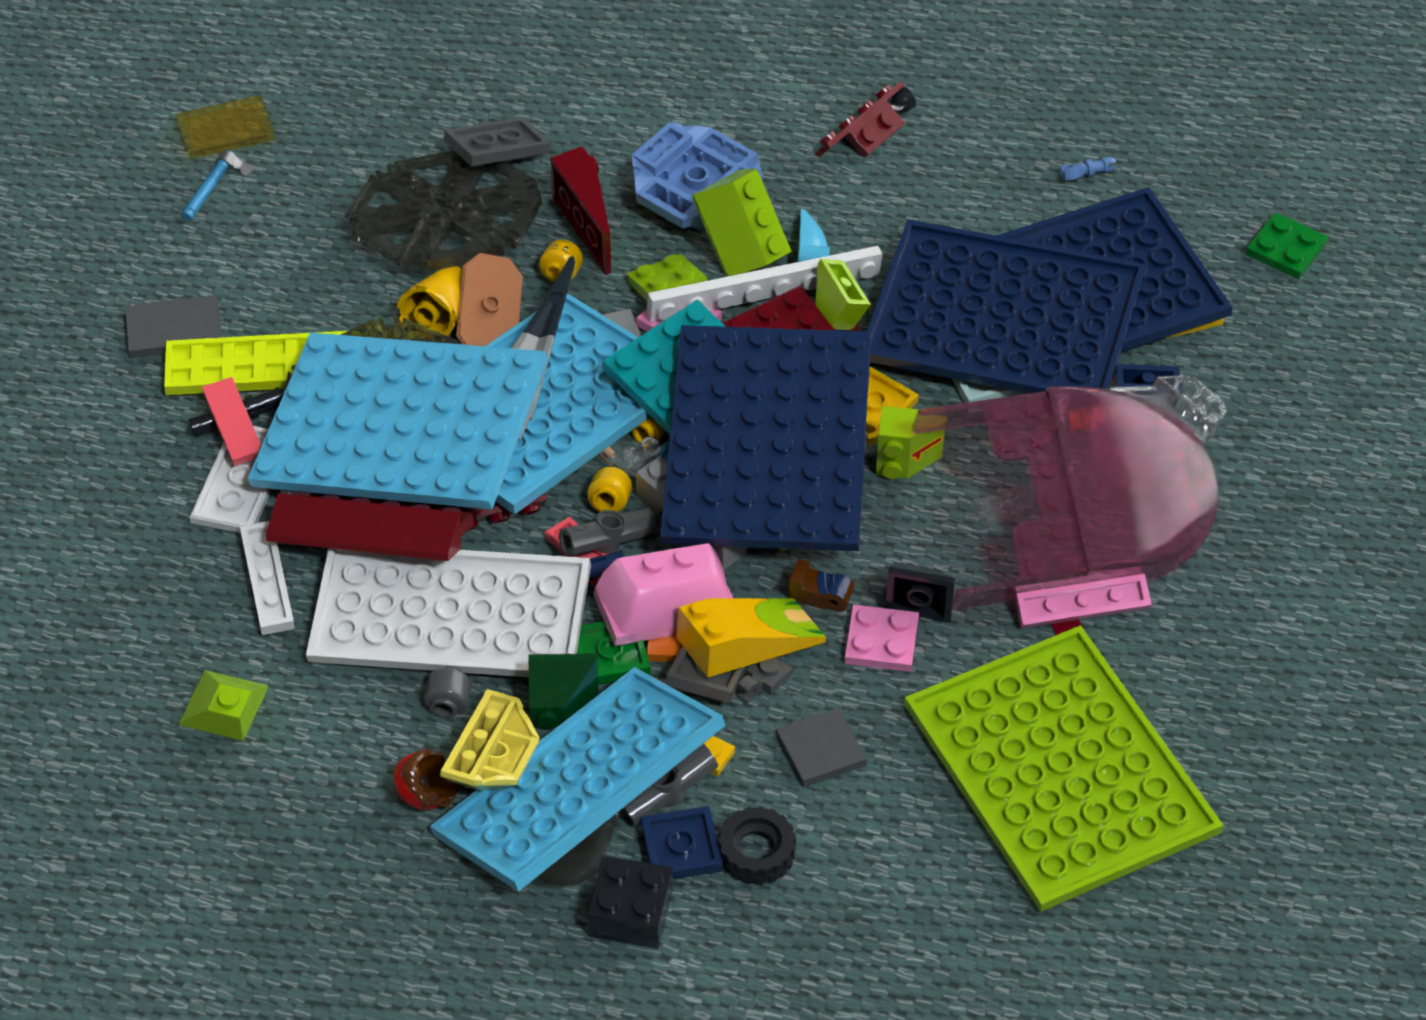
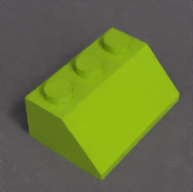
[691,169,792,277]

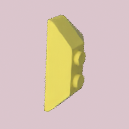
[440,689,539,791]

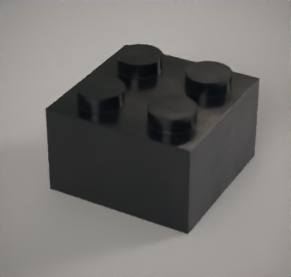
[588,856,673,949]

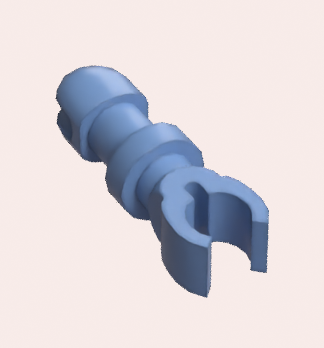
[1060,157,1117,180]

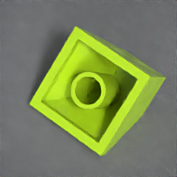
[179,670,268,741]

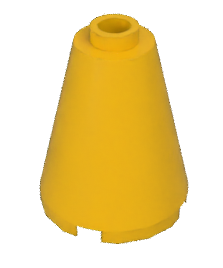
[397,265,462,342]

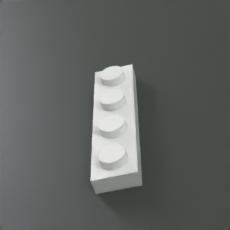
[240,521,295,635]

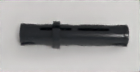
[189,387,283,438]

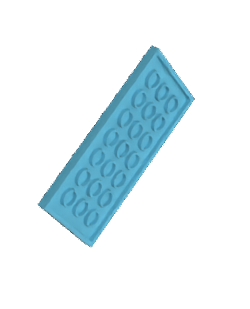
[430,667,726,892]

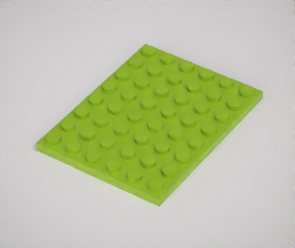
[904,625,1224,912]

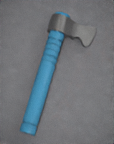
[181,150,255,221]

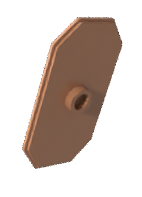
[456,253,523,346]

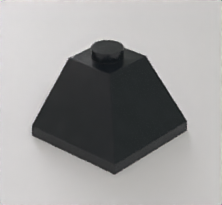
[885,562,955,623]

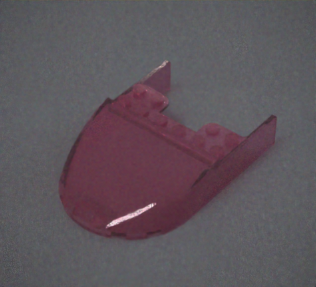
[912,386,1218,611]

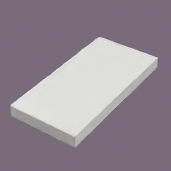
[190,426,272,533]

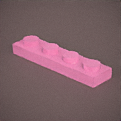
[1014,574,1152,628]

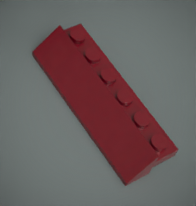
[266,492,473,561]

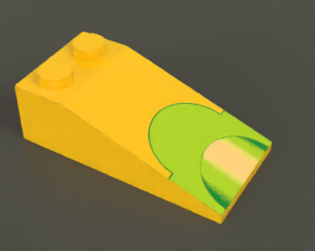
[676,598,826,678]

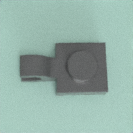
[737,657,793,704]

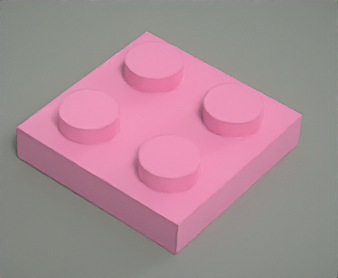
[845,605,919,672]

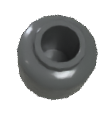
[424,666,472,718]

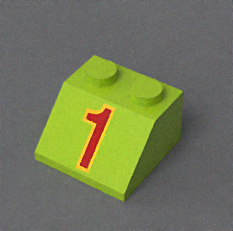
[876,406,946,479]

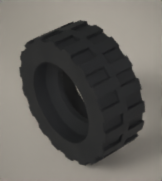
[718,806,796,885]

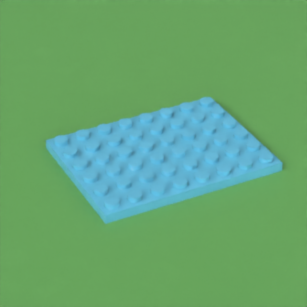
[486,293,651,514]
[248,333,548,510]

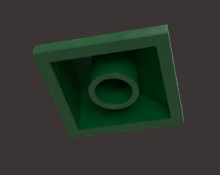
[528,653,599,729]

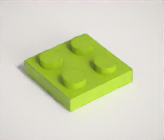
[627,254,708,301]

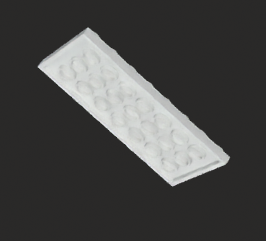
[306,548,591,677]

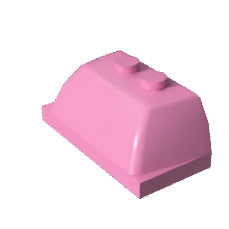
[593,544,733,646]

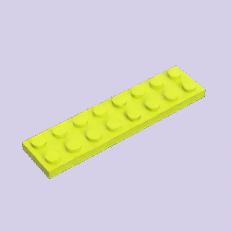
[164,327,416,395]

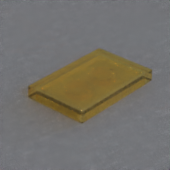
[176,95,276,160]

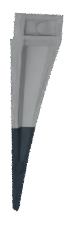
[512,255,576,441]

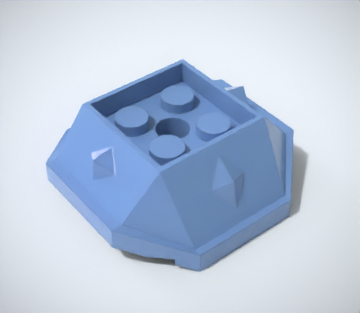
[632,122,763,231]

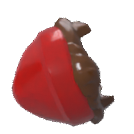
[394,748,458,811]

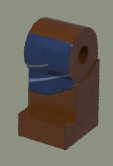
[788,559,855,612]

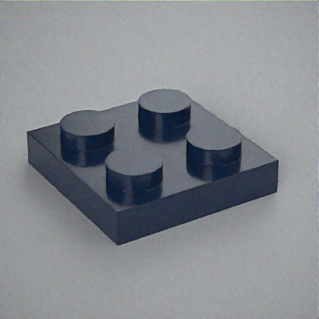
[641,806,723,879]

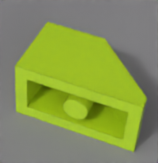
[816,259,871,330]

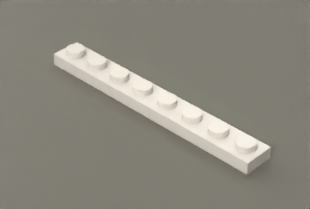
[646,246,883,323]

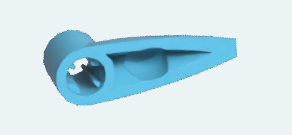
[797,209,830,262]

